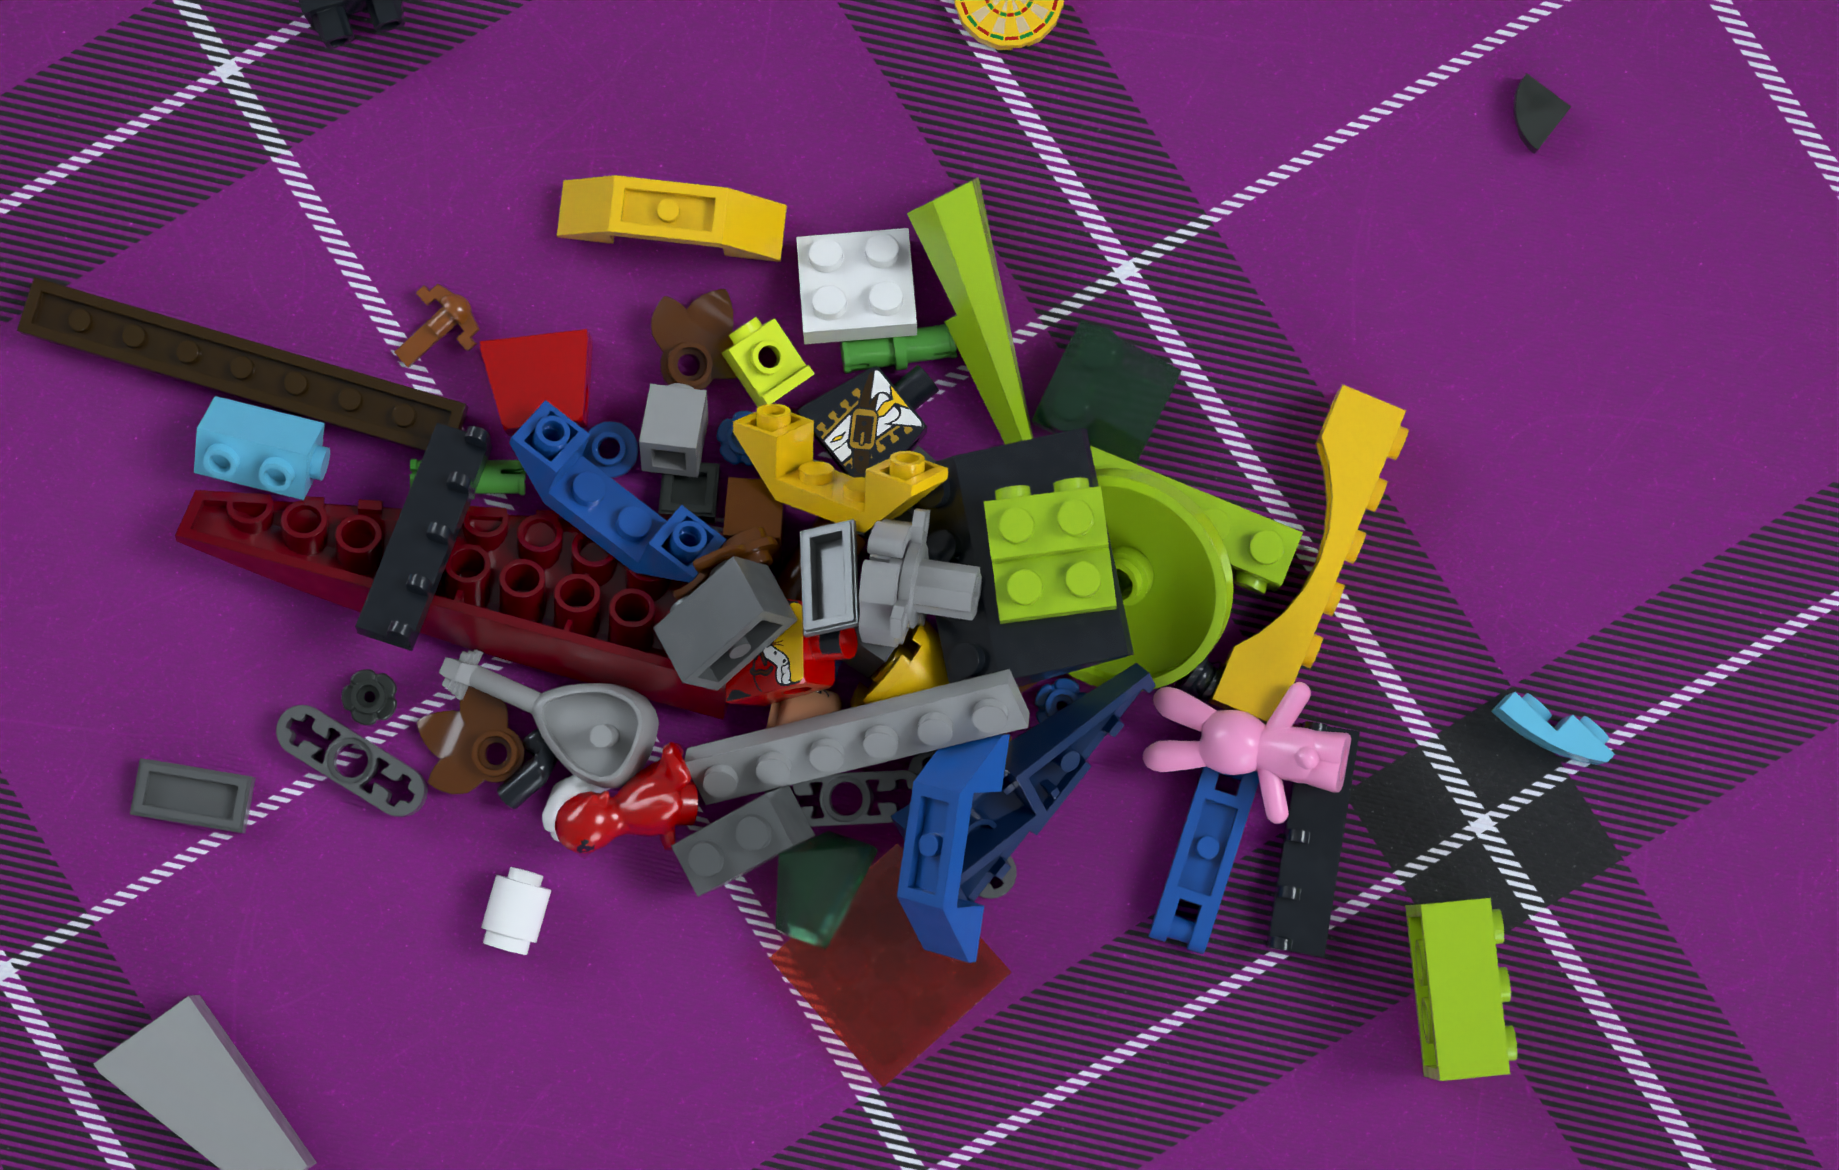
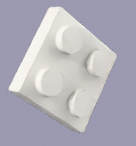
[796,228,917,344]

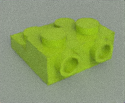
[984,478,1117,624]

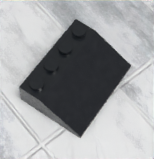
[913,428,1134,687]

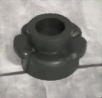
[341,669,397,725]

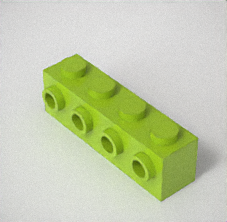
[1090,446,1303,594]

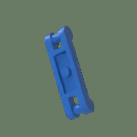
[1148,766,1259,954]

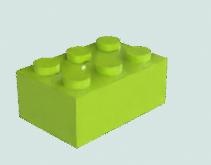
[1405,898,1517,1081]

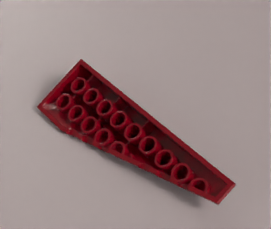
[175,490,729,720]

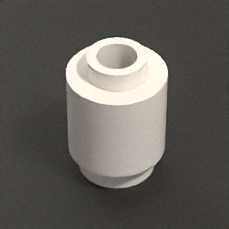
[481,867,551,955]

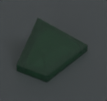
[776,831,878,950]

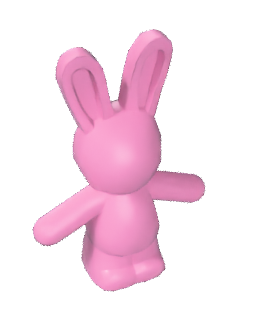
[1142,682,1351,824]

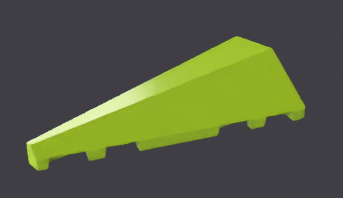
[907,177,1033,444]

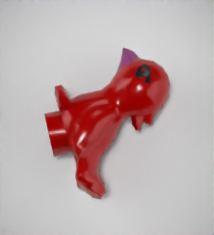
[555,742,698,859]

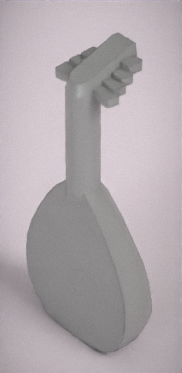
[439,649,659,788]

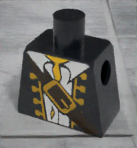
[797,365,939,478]

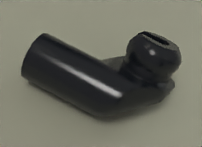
[497,727,558,809]

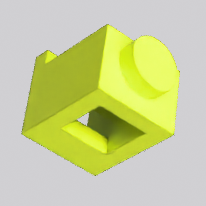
[721,316,814,407]

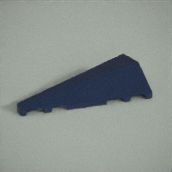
[890,663,1156,903]

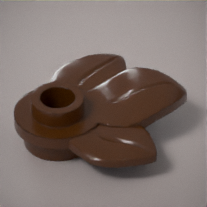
[651,289,760,390]
[672,527,779,600]
[417,686,525,794]

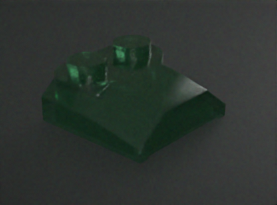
[1031,320,1182,464]

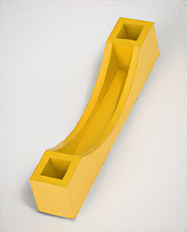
[1208,385,1409,725]

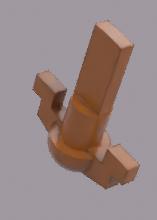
[394,284,480,368]

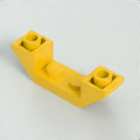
[557,175,787,262]
[733,404,948,533]

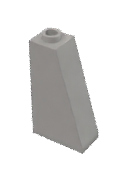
[94,995,317,1170]

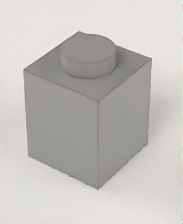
[639,383,708,478]

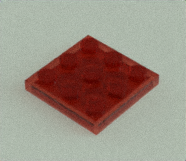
[769,844,1012,1088]

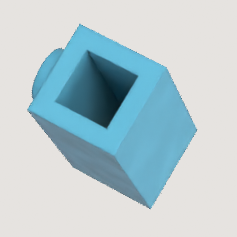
[194,396,330,500]

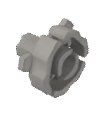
[859,508,982,648]

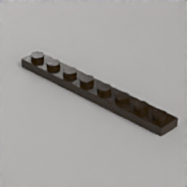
[17,277,469,452]

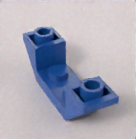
[509,400,727,583]
[897,733,1010,963]

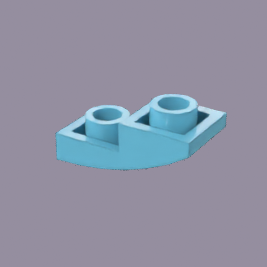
[1491,692,1615,765]

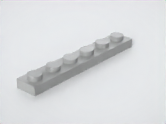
[684,669,1030,805]

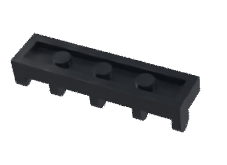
[355,423,492,651]
[1266,721,1360,957]

